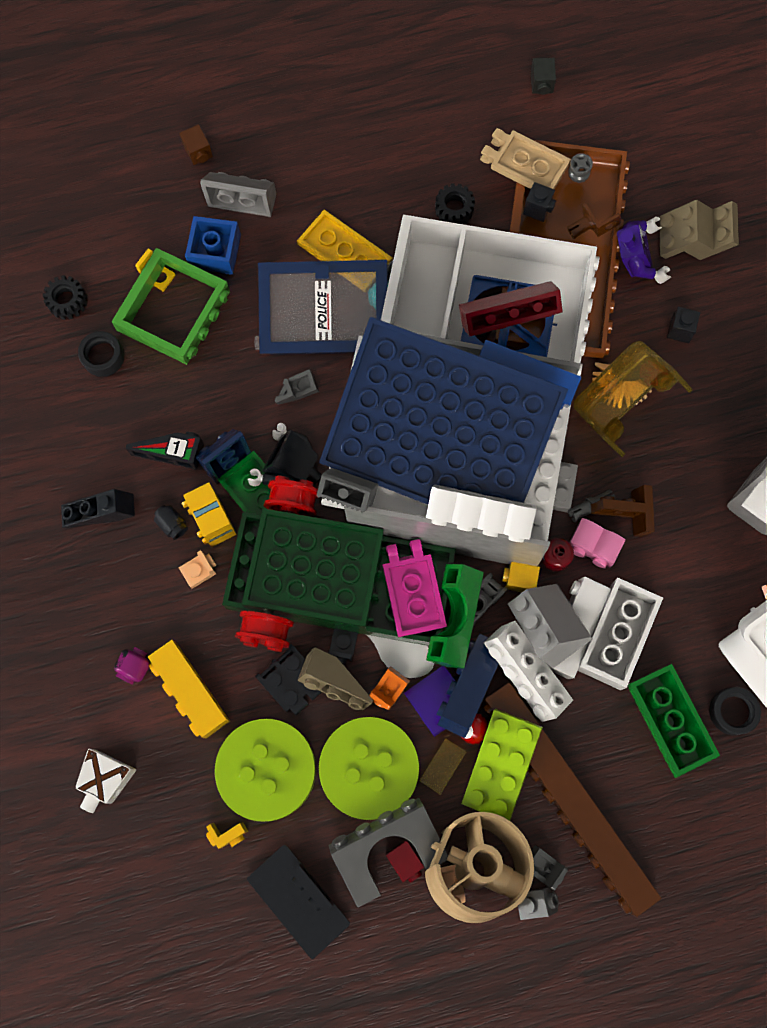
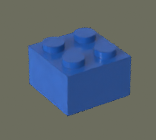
[185,216,241,274]

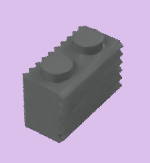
[316,468,378,513]

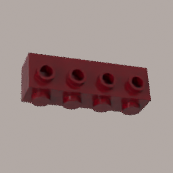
[459,281,563,337]

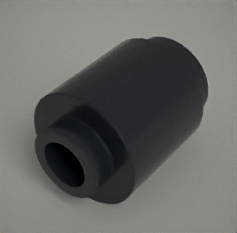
[154,505,188,540]

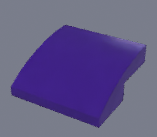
[404,666,455,737]

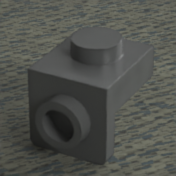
[531,845,568,890]
[518,886,559,920]

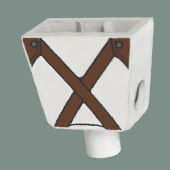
[76,748,136,813]

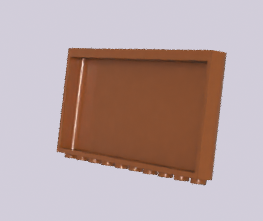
[495,140,630,359]

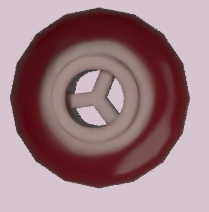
[542,538,574,571]

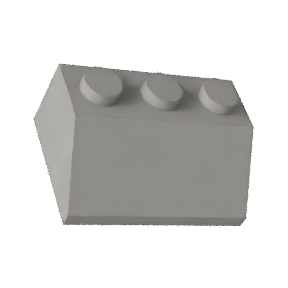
[200,172,276,217]
[508,584,593,668]

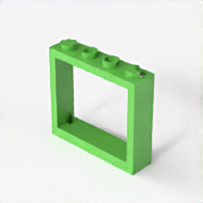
[112,248,230,365]

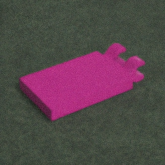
[382,539,447,638]

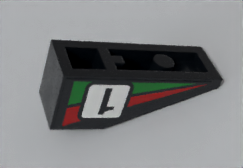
[126,431,204,470]

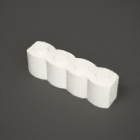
[426,485,537,543]

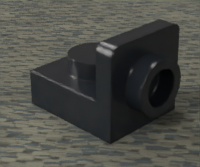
[328,628,358,665]

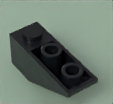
[61,489,135,528]

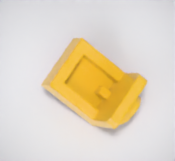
[206,823,248,849]

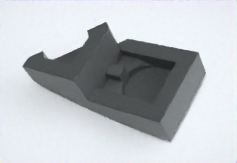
[275,369,319,405]

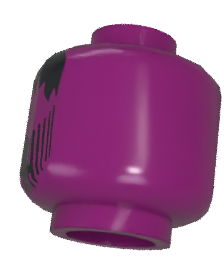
[114,647,151,685]

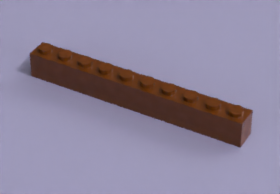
[483,682,662,917]

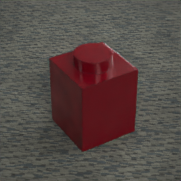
[386,840,424,883]

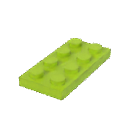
[461,709,543,821]

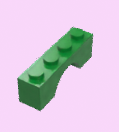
[426,564,484,669]

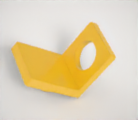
[135,248,176,292]

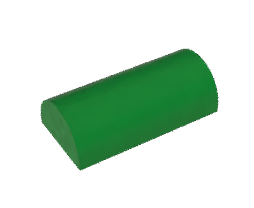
[627,664,720,778]

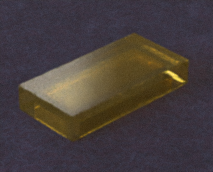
[419,738,466,795]

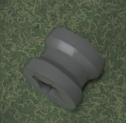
[568,153,593,183]

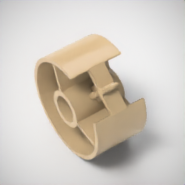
[425,812,534,923]

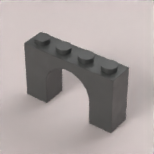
[328,798,448,907]

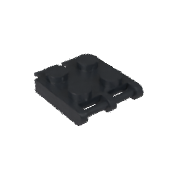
[255,644,322,715]

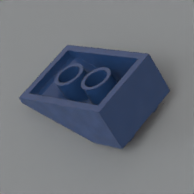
[196,429,251,485]

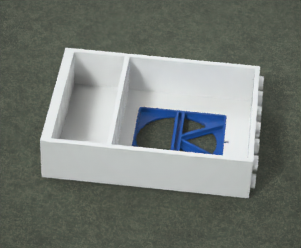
[381,215,600,376]

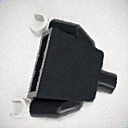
[248,423,322,486]

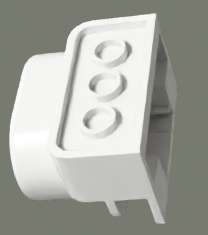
[719,594,767,707]

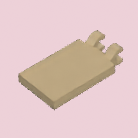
[480,128,571,189]

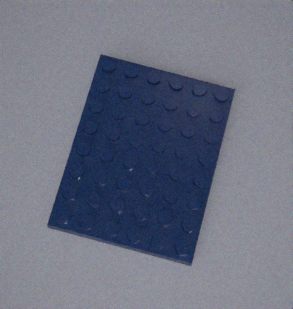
[319,317,568,505]

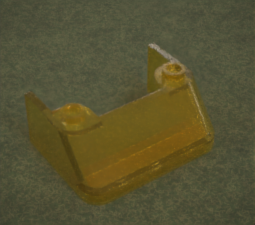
[574,341,693,457]

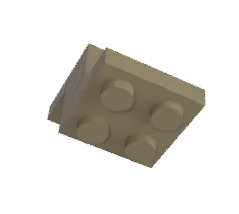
[660,200,739,260]

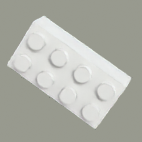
[577,578,663,690]

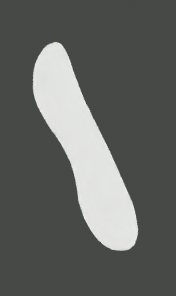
[367,635,434,678]

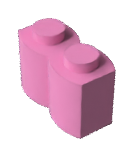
[569,518,625,568]

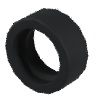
[78,331,124,377]
[709,687,761,736]

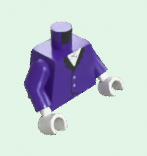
[617,217,671,284]

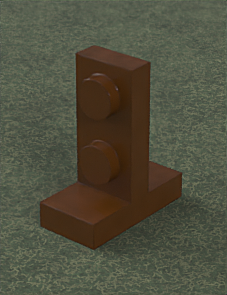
[591,485,655,537]

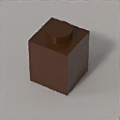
[179,124,213,165]

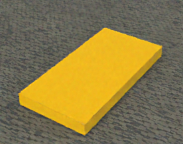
[297,210,393,293]

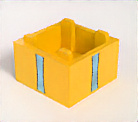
[182,482,237,547]

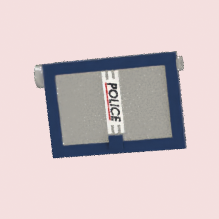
[254,260,388,355]

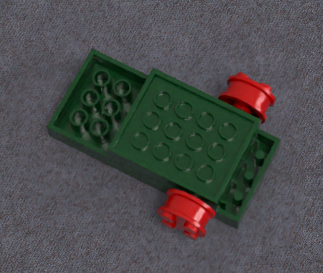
[222,476,456,652]

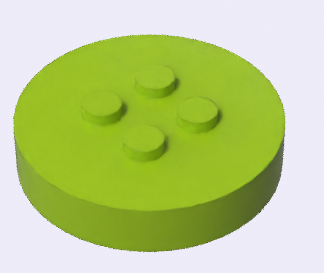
[319,717,419,820]
[215,719,316,822]

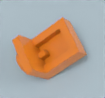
[369,666,410,710]

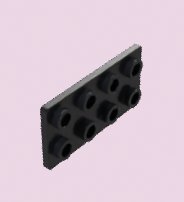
[247,845,350,959]

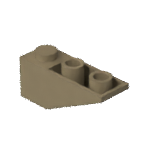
[298,647,373,710]

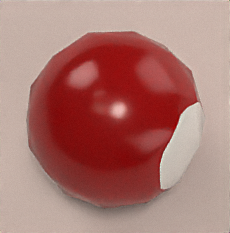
[461,713,489,745]

